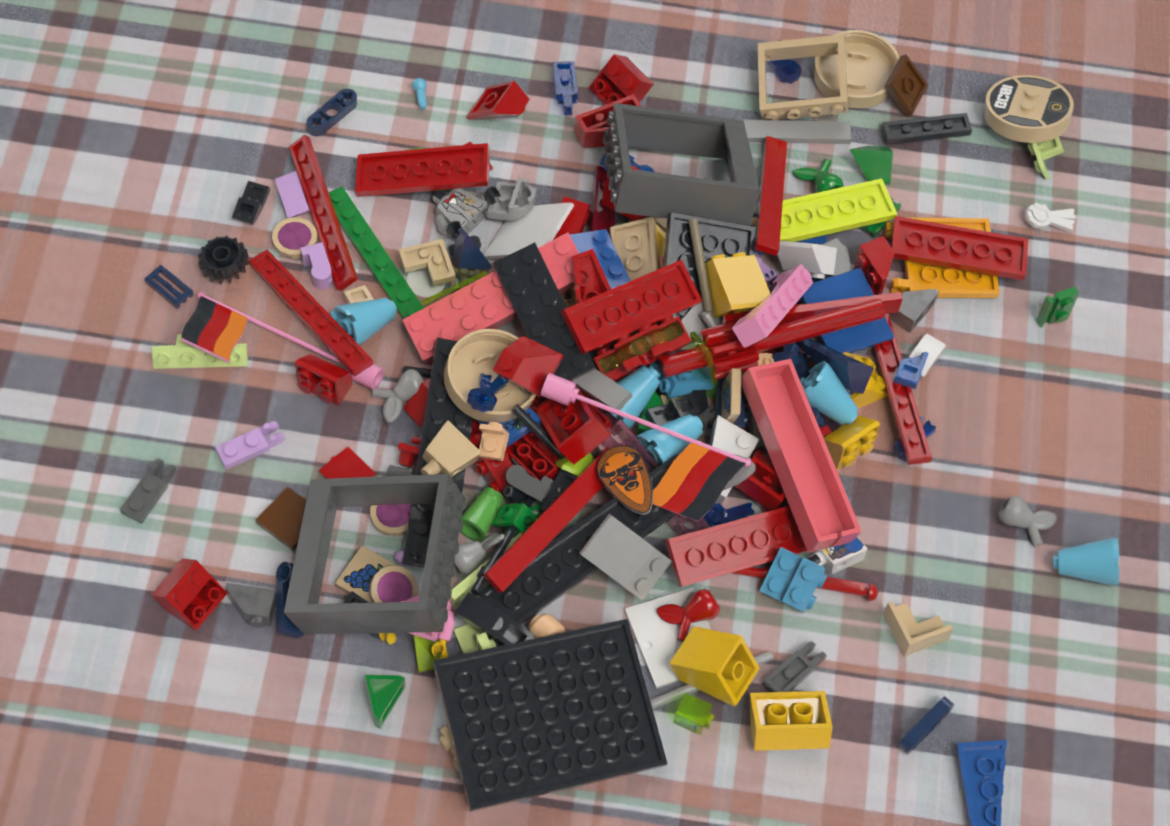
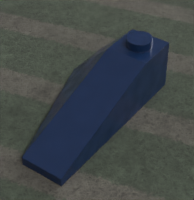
[795,338,874,395]

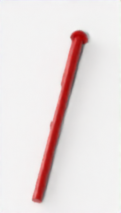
[732,567,878,602]

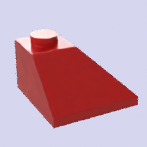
[466,81,530,120]
[492,336,564,397]

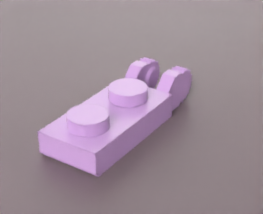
[215,421,285,469]

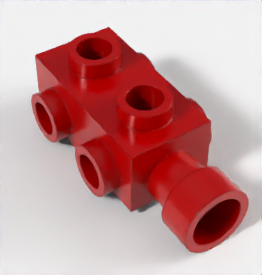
[470,432,515,500]

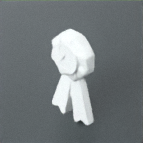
[1025,203,1076,233]

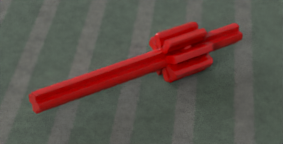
[659,298,885,380]

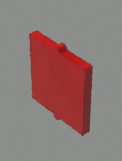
[318,447,376,479]

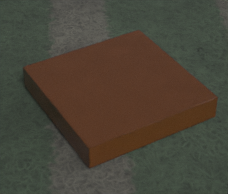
[884,54,928,116]
[255,486,307,551]

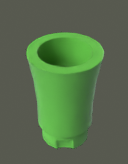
[460,487,504,542]

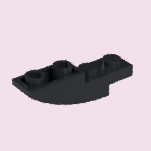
[453,592,535,646]

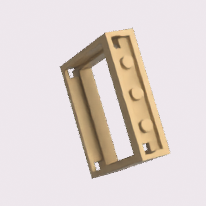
[758,34,849,120]

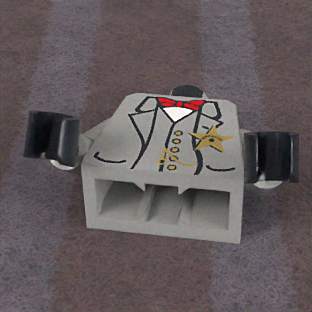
[433,186,501,239]

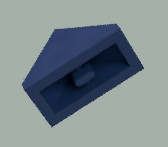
[452,227,492,270]

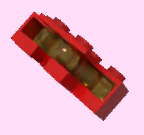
[594,315,692,382]

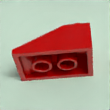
[535,380,611,465]

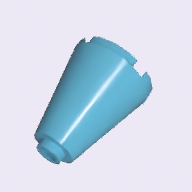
[330,298,397,346]
[800,361,858,425]
[611,365,661,430]
[636,414,703,470]
[1053,537,1119,586]

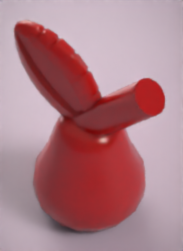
[656,589,720,642]

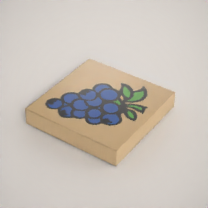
[721,368,741,424]
[335,546,397,603]

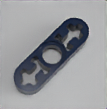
[306,89,358,137]
[898,696,955,755]

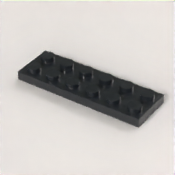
[493,242,597,381]

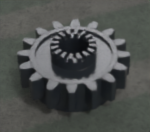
[198,236,249,284]

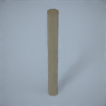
[689,219,713,312]

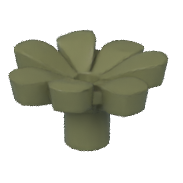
[453,267,481,286]

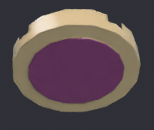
[272,217,318,259]
[370,504,411,537]
[369,565,418,603]

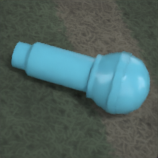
[412,78,427,110]

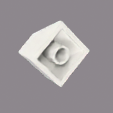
[778,241,837,279]

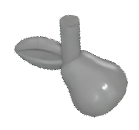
[372,369,424,423]
[999,495,1057,547]
[454,533,505,575]

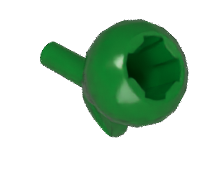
[792,159,844,193]

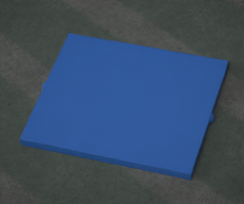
[802,268,895,353]

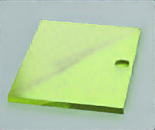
[422,270,488,305]

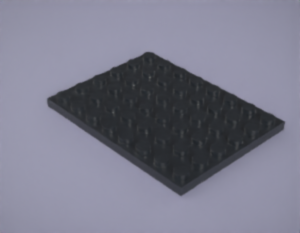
[433,619,668,812]

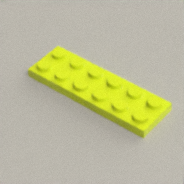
[755,179,897,242]

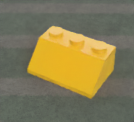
[750,691,833,751]

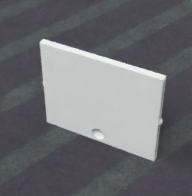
[484,202,574,259]
[624,587,711,688]

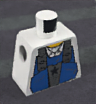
[807,537,868,574]

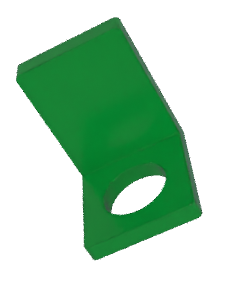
[492,503,538,534]

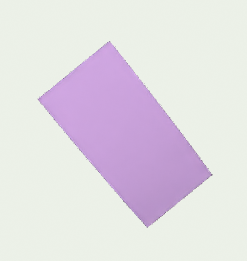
[275,171,310,218]

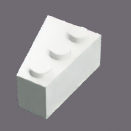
[709,415,759,506]

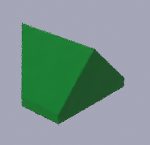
[849,146,893,185]
[365,675,406,729]

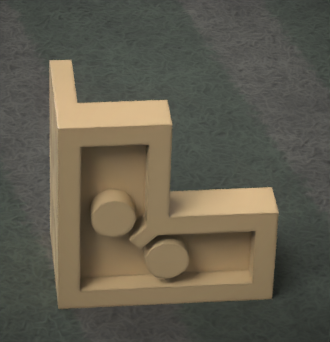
[399,239,456,290]
[883,601,953,657]

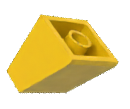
[705,252,770,319]
[669,626,760,706]

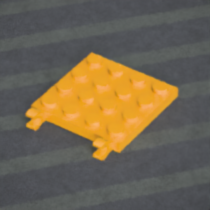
[884,217,1000,298]

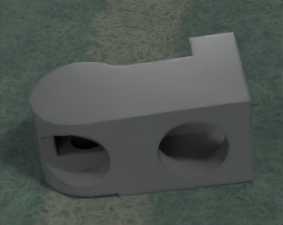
[506,465,554,503]

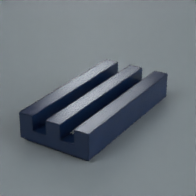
[144,265,194,309]

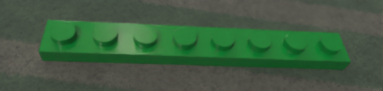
[329,186,424,320]

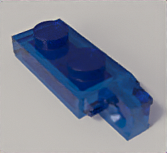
[553,61,578,115]

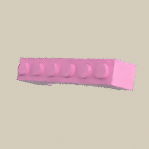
[732,263,813,348]

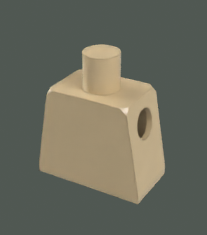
[421,420,481,478]

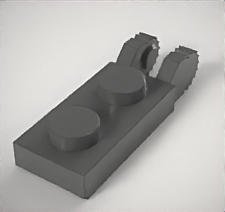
[120,458,176,524]
[762,641,827,692]

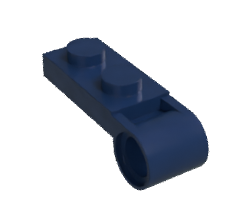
[276,561,304,639]

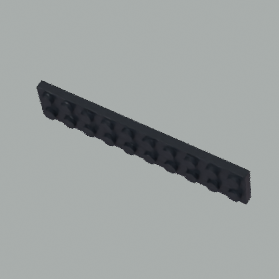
[402,337,473,568]
[479,454,678,625]

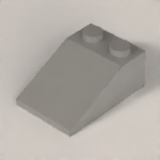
[580,514,672,600]

